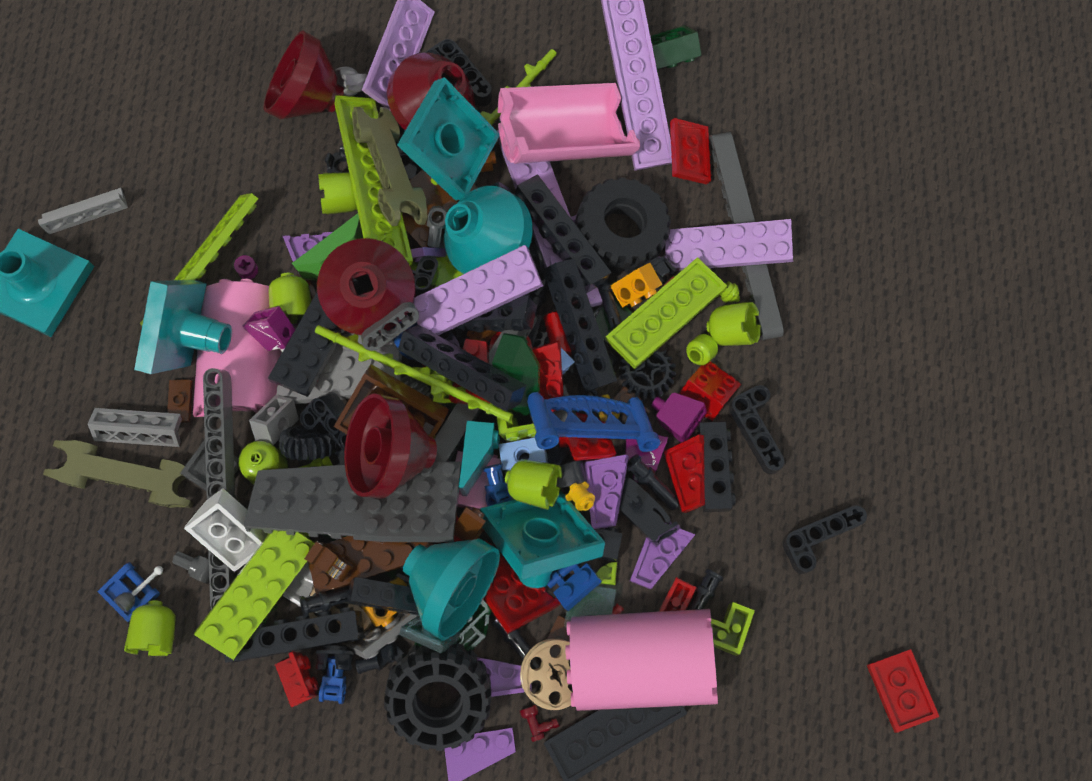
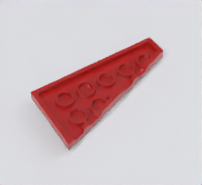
[445,517,561,633]

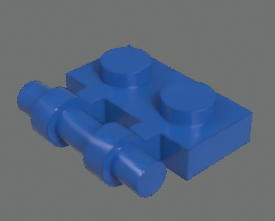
[547,563,602,611]

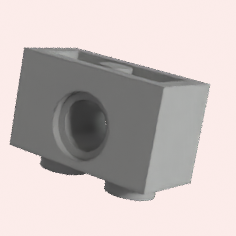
[249,395,299,445]

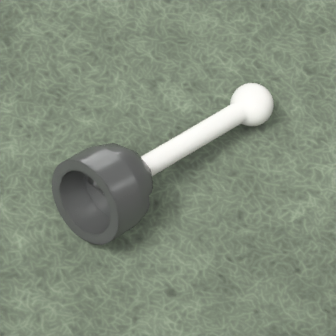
[114,566,163,613]

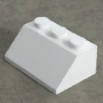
[184,488,268,572]

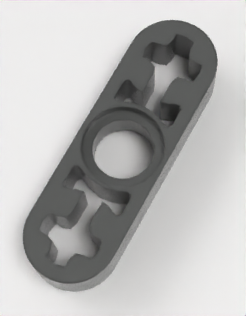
[361,302,419,351]

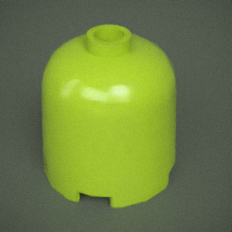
[318,172,357,215]
[268,273,311,324]
[707,302,761,346]
[238,441,288,485]
[505,460,562,510]
[124,601,176,656]

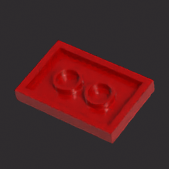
[670,118,711,185]
[867,649,940,733]

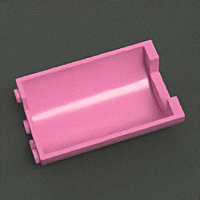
[498,83,640,164]
[193,279,282,417]
[565,609,718,711]

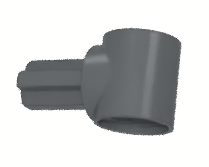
[427,206,447,248]
[172,551,209,584]

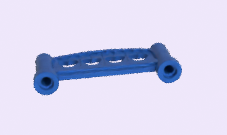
[527,392,660,452]

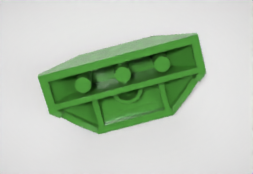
[292,213,363,281]

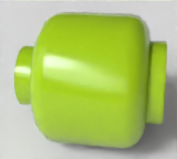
[686,334,718,365]

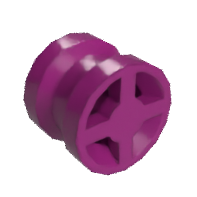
[234,255,258,280]

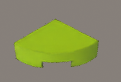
[596,562,617,585]

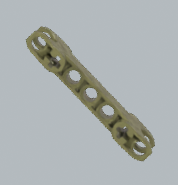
[352,107,428,226]
[43,440,193,508]

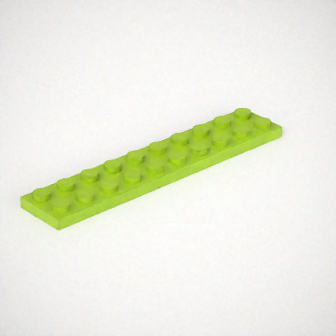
[334,95,413,266]

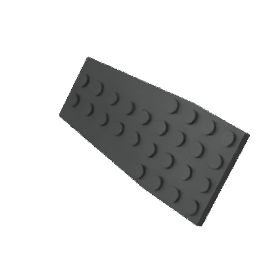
[244,462,461,542]

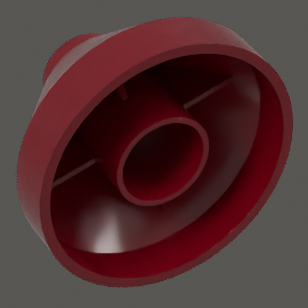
[263,30,344,119]
[387,52,475,131]
[317,238,416,335]
[344,394,437,498]

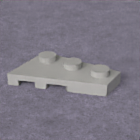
[346,612,420,660]

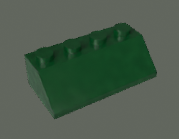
[650,25,701,72]

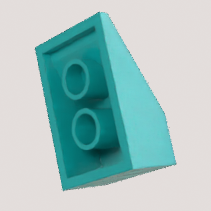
[459,421,500,496]

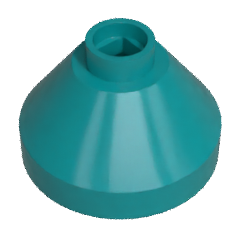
[444,186,532,274]
[403,539,500,640]

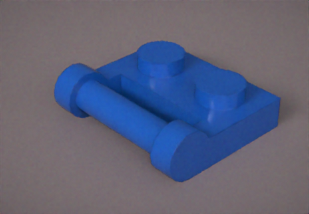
[97,562,160,623]

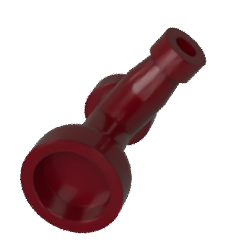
[520,705,559,742]

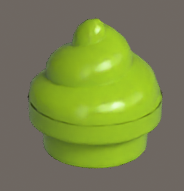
[720,282,740,302]

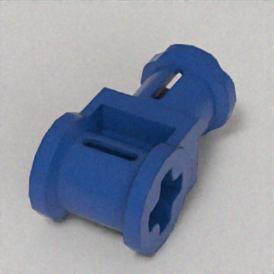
[483,464,514,506]
[319,656,346,704]

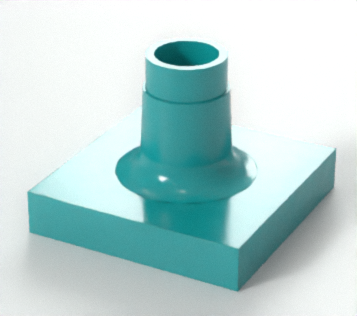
[397,77,500,200]
[0,229,95,337]
[134,280,232,374]
[480,490,605,588]

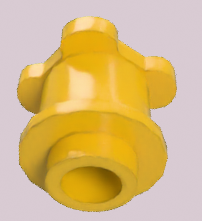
[565,482,595,511]

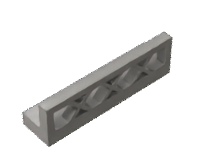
[38,188,128,234]
[88,408,182,447]

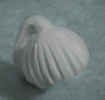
[335,67,367,97]

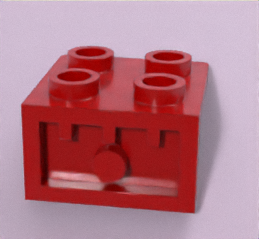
[679,361,741,421]
[558,421,616,460]
[275,651,319,708]

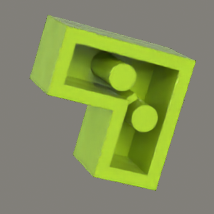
[711,602,755,656]

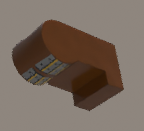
[304,541,354,582]

